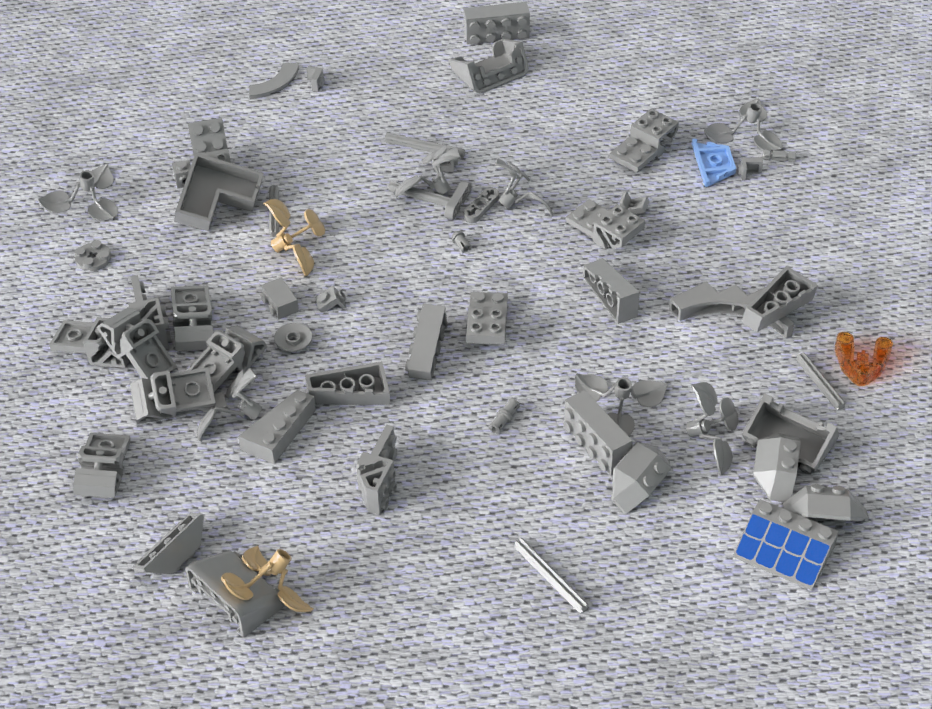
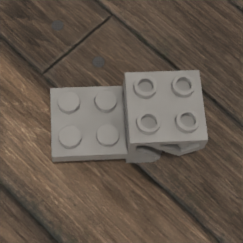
[609,109,679,172]
[188,118,231,163]
[566,199,645,249]
[128,275,172,349]
[171,285,213,351]
[466,292,508,345]
[96,307,177,380]
[49,317,129,368]
[188,325,267,392]
[130,367,216,424]
[356,424,397,515]
[73,433,130,499]

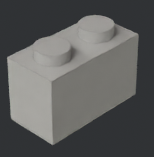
[260,277,299,319]

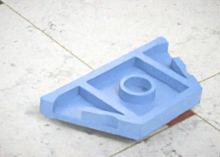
[691,139,736,187]

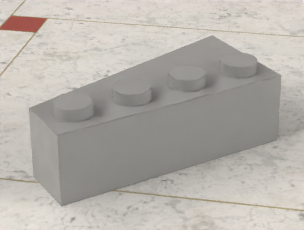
[741,266,818,332]
[405,303,448,381]
[305,361,390,405]

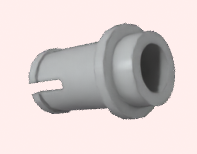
[451,231,472,253]

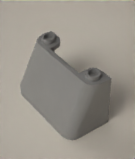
[449,38,529,93]
[742,393,839,474]
[185,550,284,638]

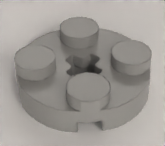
[74,240,111,271]

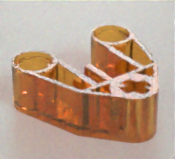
[834,332,893,386]

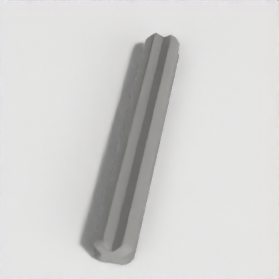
[388,181,451,207]
[269,186,279,237]
[796,353,845,410]

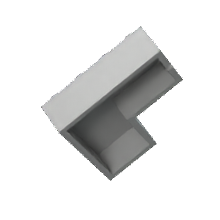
[174,152,264,231]

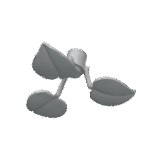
[704,98,783,151]
[395,146,461,198]
[495,158,553,217]
[38,164,118,221]
[197,368,262,442]
[575,374,668,436]
[686,382,738,475]

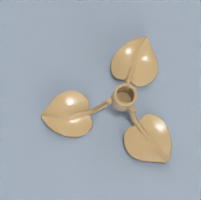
[264,199,325,277]
[221,546,314,612]

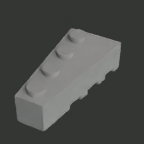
[583,258,640,324]
[238,390,316,464]

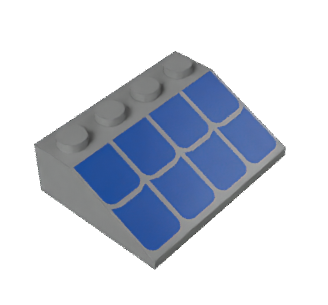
[733,499,839,591]

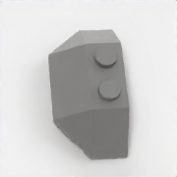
[753,433,801,502]
[611,442,671,514]
[783,484,869,522]
[132,512,204,574]

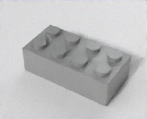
[463,2,530,44]
[563,390,632,475]

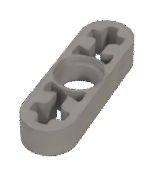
[444,181,472,220]
[464,187,499,223]

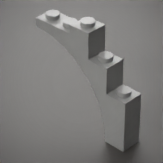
[669,281,794,339]

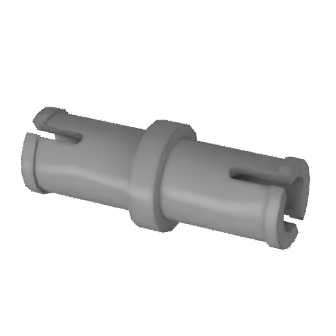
[488,398,520,434]

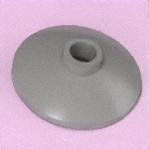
[274,323,312,352]

